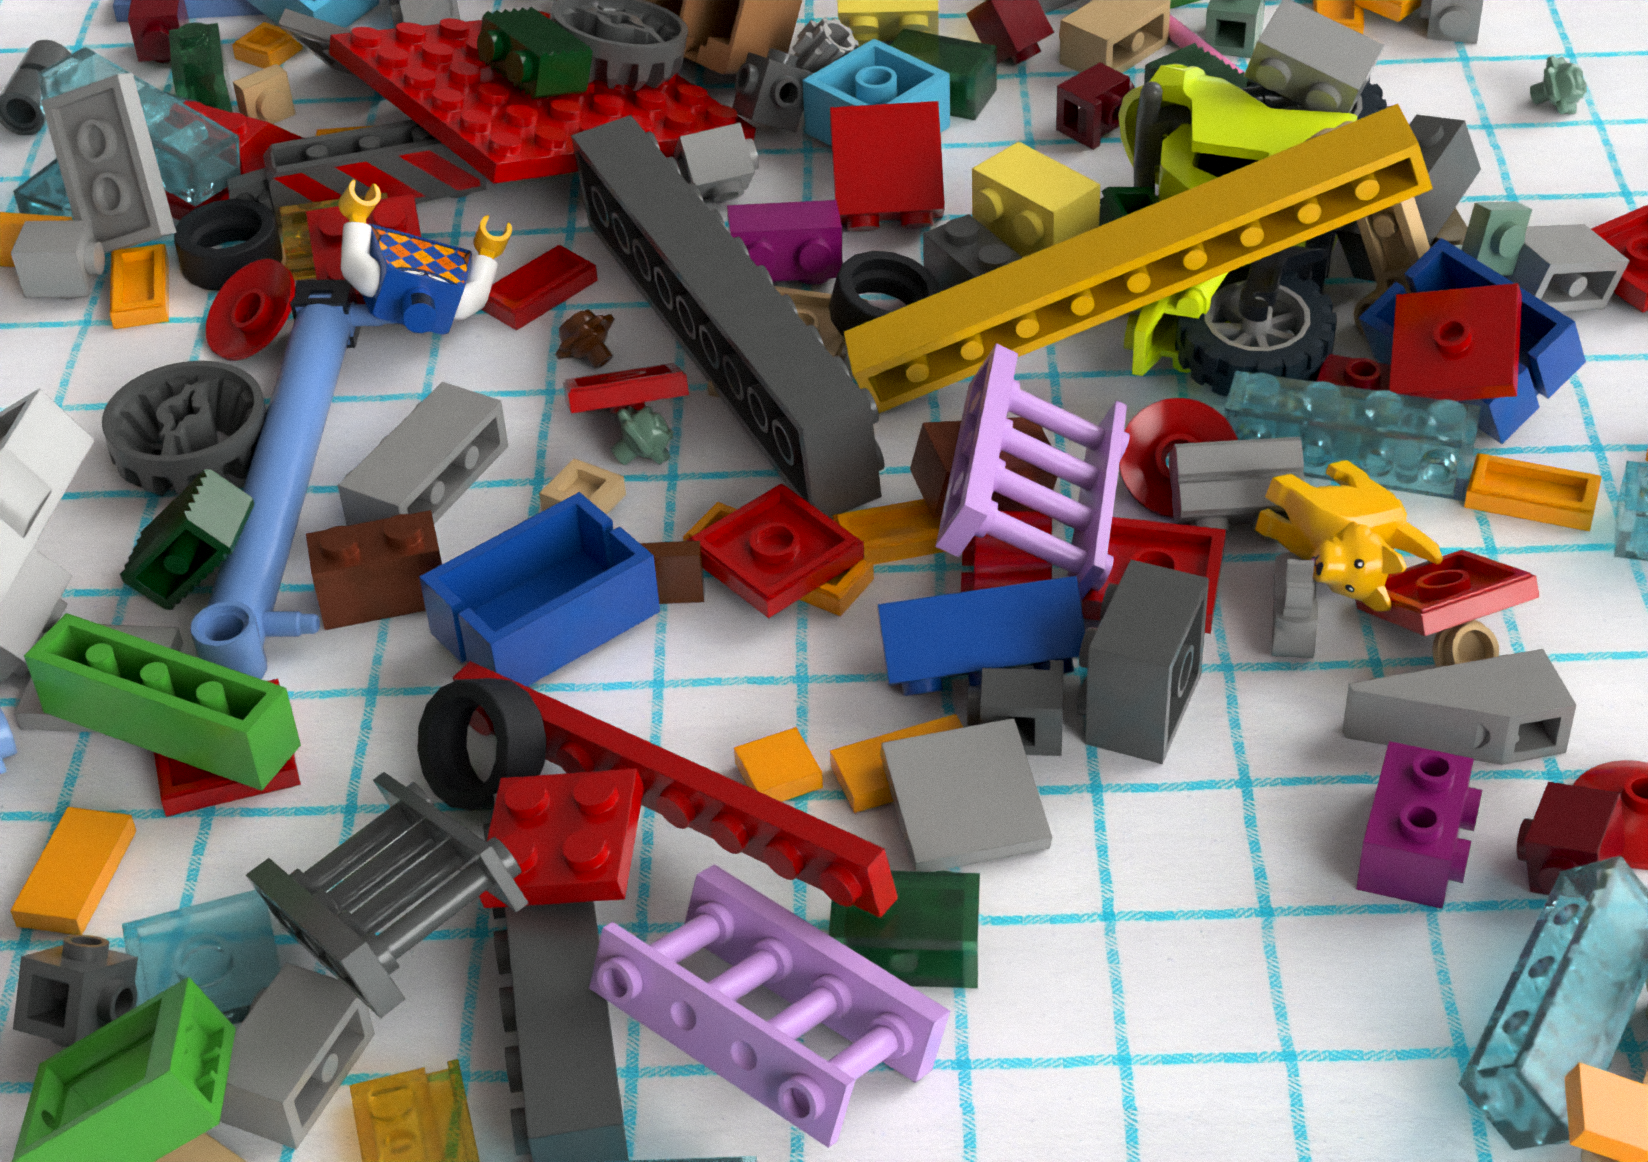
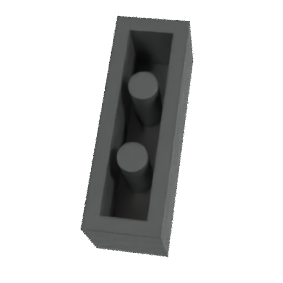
[1336,114,1481,282]

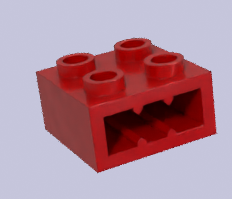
[830,101,945,232]

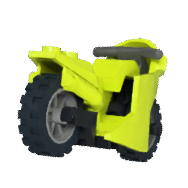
[1118,64,1387,402]

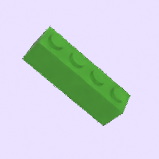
[24,613,301,791]

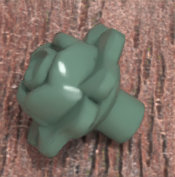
[1530,56,1587,114]
[611,406,674,465]

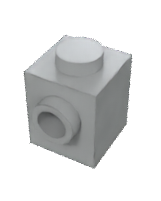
[1420,0,1484,44]
[673,123,759,202]
[11,220,105,299]

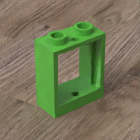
[12,976,236,1162]

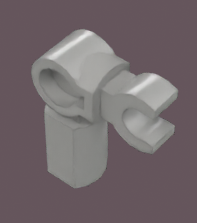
[1272,552,1318,658]

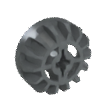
[550,0,688,91]
[102,361,267,497]

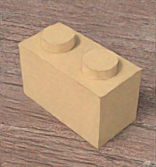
[1059,0,1171,73]

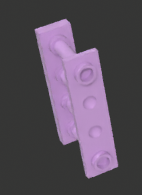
[935,343,1130,601]
[589,864,950,1148]

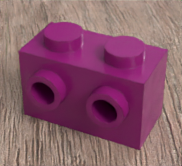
[727,200,843,285]
[1356,741,1483,909]

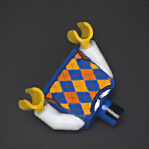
[338,180,512,335]

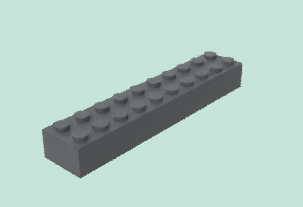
[571,115,885,518]

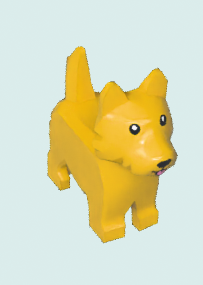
[1255,460,1443,611]

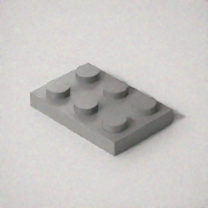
[41,73,176,255]

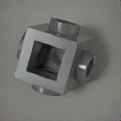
[732,48,814,133]
[13,935,138,1048]

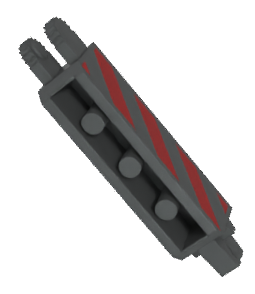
[227,119,487,228]

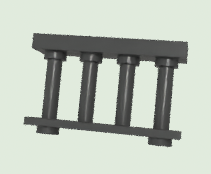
[246,772,528,1018]

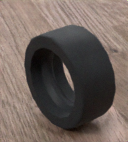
[174,199,283,291]
[829,251,941,337]
[417,678,546,811]

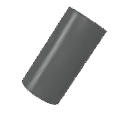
[0,40,75,135]

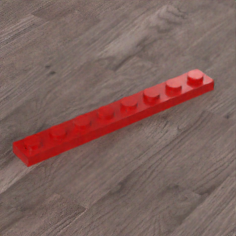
[452,661,898,918]

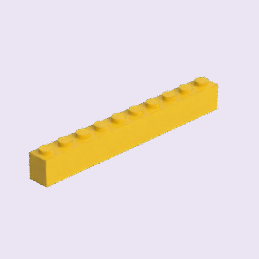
[844,104,1433,413]

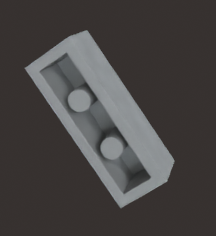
[338,382,508,526]

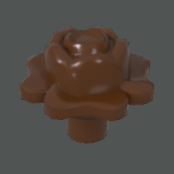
[555,309,615,369]

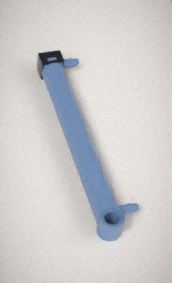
[191,280,396,679]

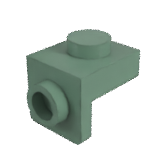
[1454,201,1532,276]

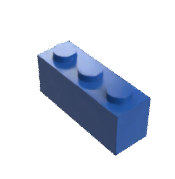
[877,576,1085,696]

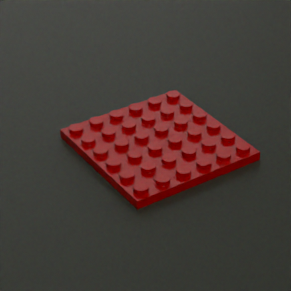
[329,11,756,184]

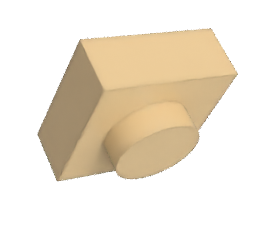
[233,64,296,124]
[539,458,626,515]

